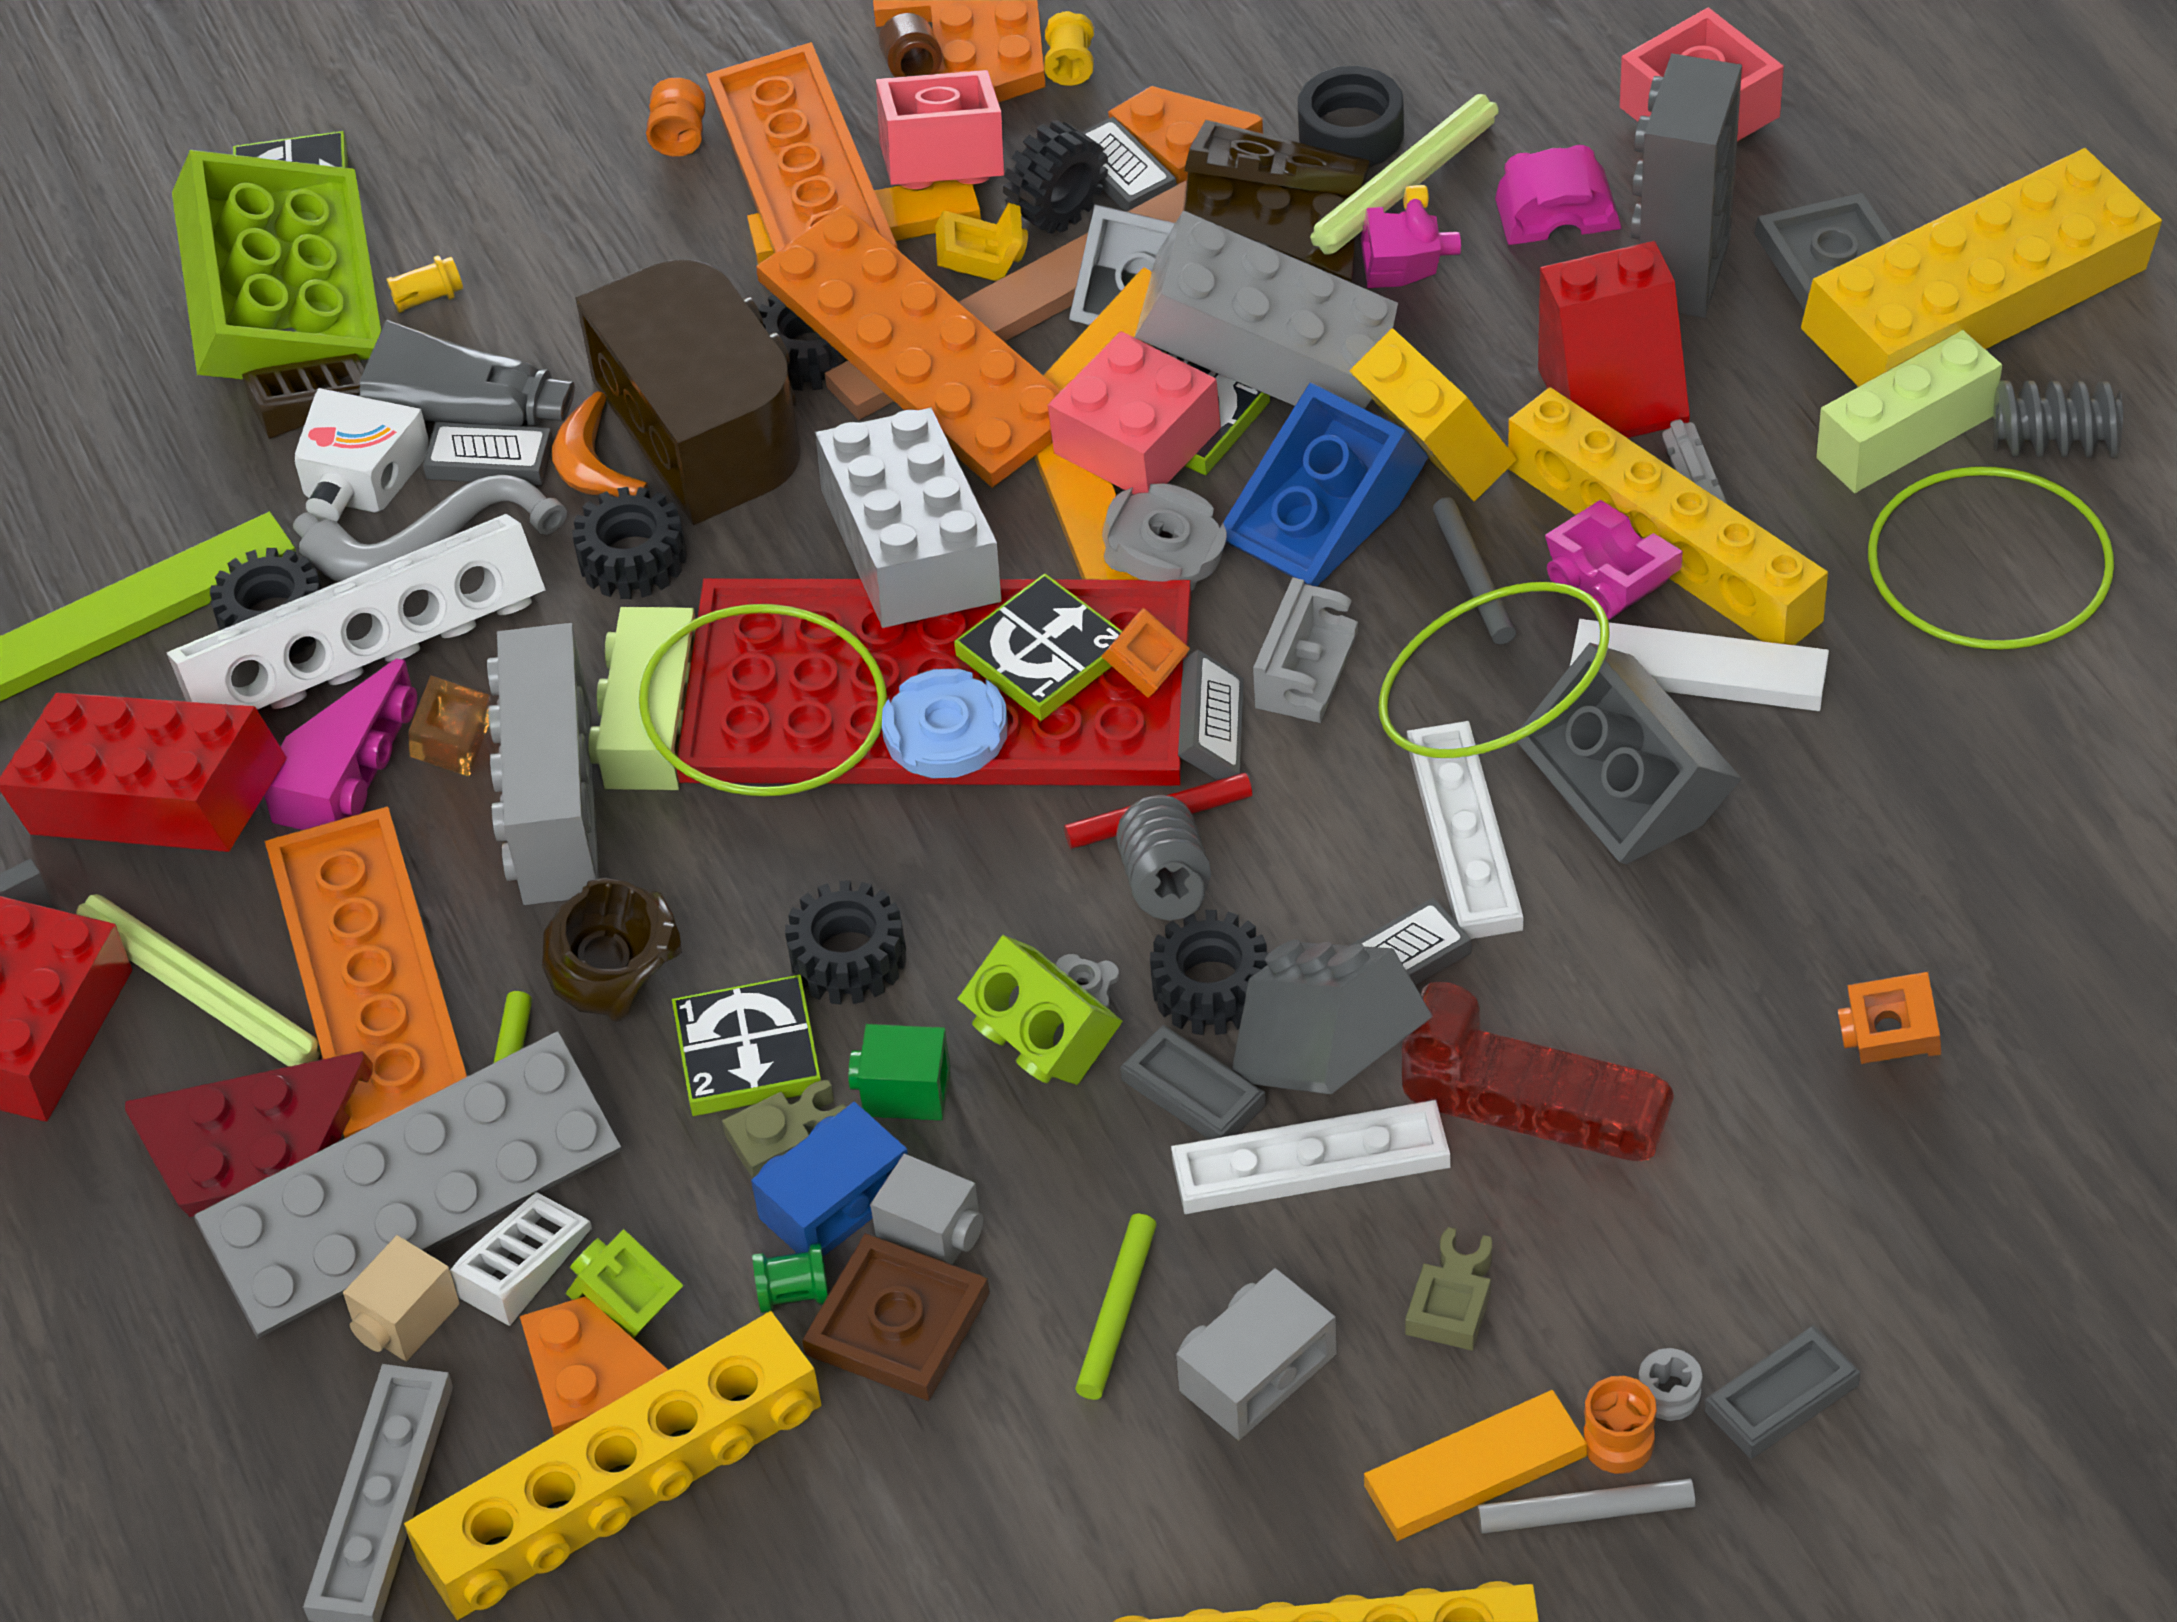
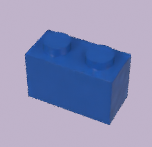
[751,1102,908,1257]

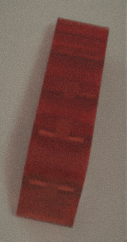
[1402,982,1674,1161]

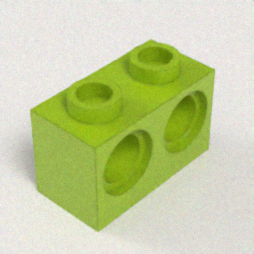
[957,935,1123,1085]

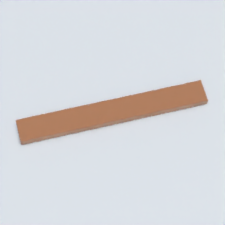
[825,181,1186,421]

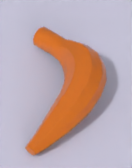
[552,391,648,497]

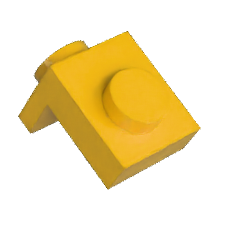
[935,203,1028,281]

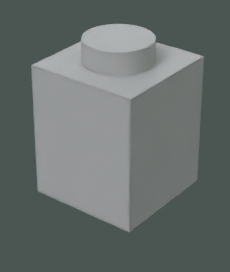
[870,1154,983,1265]

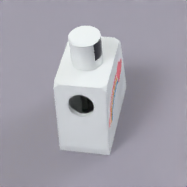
[295,388,429,522]

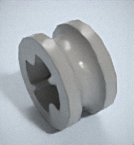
[1638,1348,1703,1421]

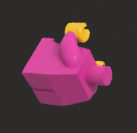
[1361,185,1461,288]

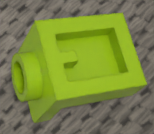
[565,1229,683,1339]

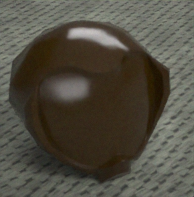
[542,878,682,1022]

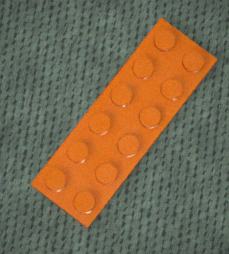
[706,42,898,253]
[756,203,1061,488]
[265,806,467,1138]

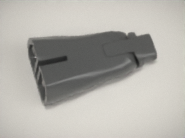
[359,320,575,427]

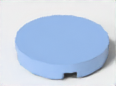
[882,668,1008,778]

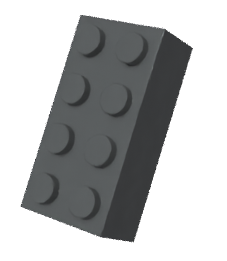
[1630,53,1742,318]

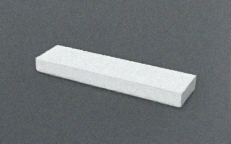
[1570,619,1829,711]
[1407,721,1523,939]
[1171,1100,1450,1214]

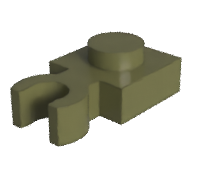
[722,1080,846,1179]
[1405,1227,1492,1351]

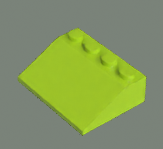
[172,150,381,379]

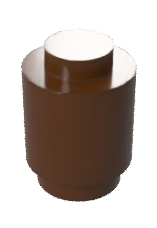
[879,13,942,78]

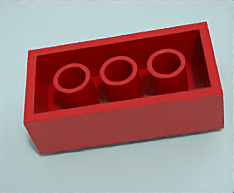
[0,693,287,852]

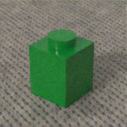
[848,1024,951,1121]

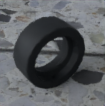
[1297,65,1404,166]

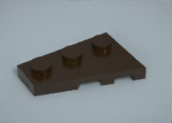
[1184,120,1370,197]
[1183,172,1355,282]

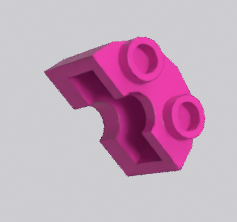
[1495,145,1621,245]
[1545,500,1683,620]

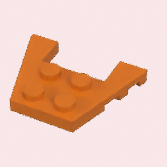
[873,0,1046,102]

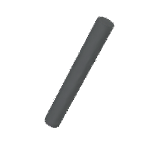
[1433,497,1516,644]

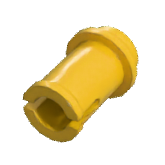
[386,255,463,313]

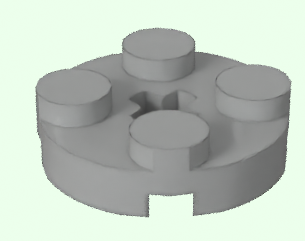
[1102,483,1226,591]

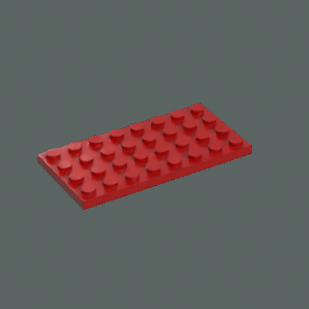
[676,578,1191,786]

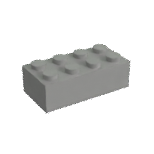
[1134,211,1398,409]
[815,408,1001,628]
[487,623,599,905]

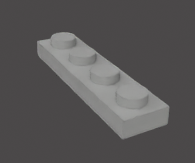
[303,1364,453,1622]

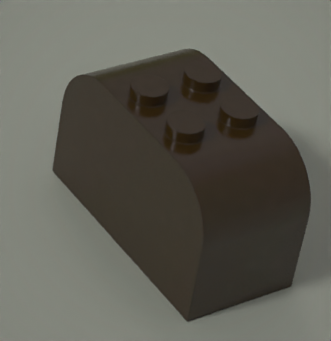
[575,260,800,526]

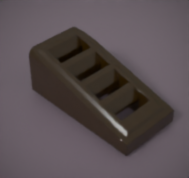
[242,353,364,439]

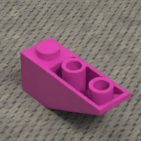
[264,658,417,830]

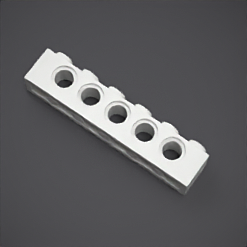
[166,514,545,709]

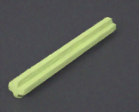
[1310,94,1499,254]
[76,894,321,1067]

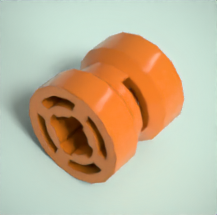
[646,78,706,157]
[1583,1376,1657,1474]

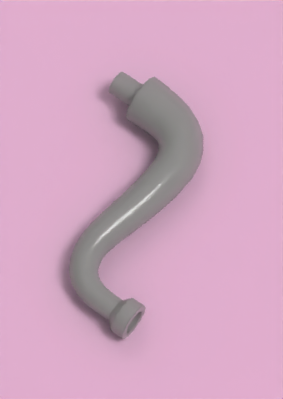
[293,474,567,582]

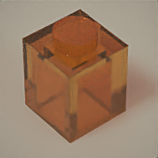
[409,675,490,776]

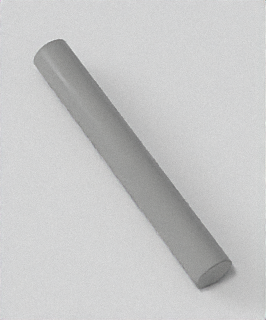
[1477,1478,1695,1534]

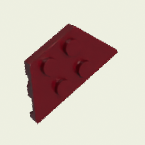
[125,1051,373,1217]

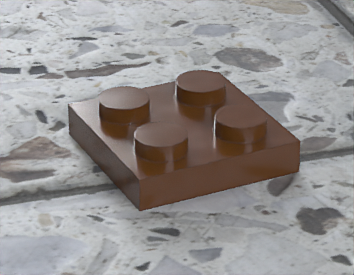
[802,1233,990,1402]

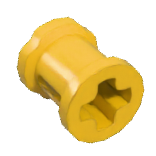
[1044,11,1094,86]

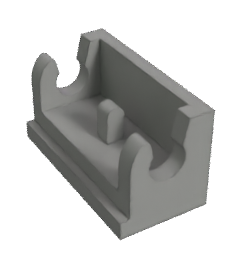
[1253,577,1359,723]

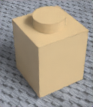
[343,1235,460,1362]

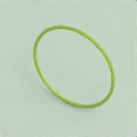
[1868,466,2114,650]
[1378,582,1610,758]
[639,604,887,796]

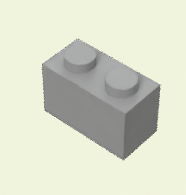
[1176,1268,1337,1441]

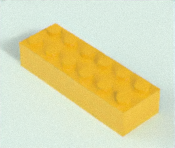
[1801,148,2162,387]

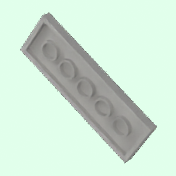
[195,1031,621,1339]

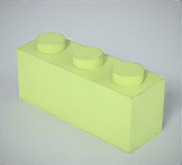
[1816,330,2002,493]
[588,607,696,790]

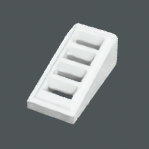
[450,1192,592,1326]

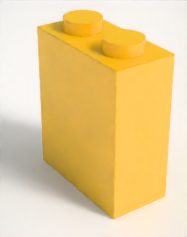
[1349,328,1517,502]

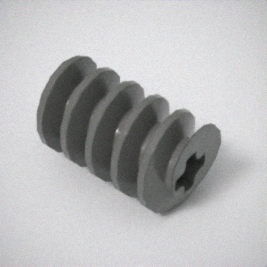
[1993,380,2123,458]
[1116,795,1211,920]

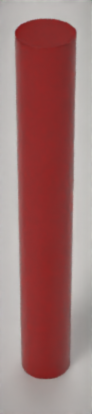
[1064,772,1252,849]

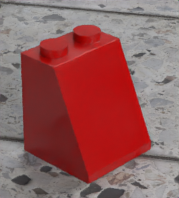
[1538,241,1690,438]

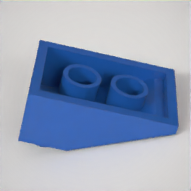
[1223,382,1429,587]

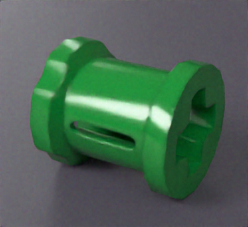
[752,1243,829,1313]

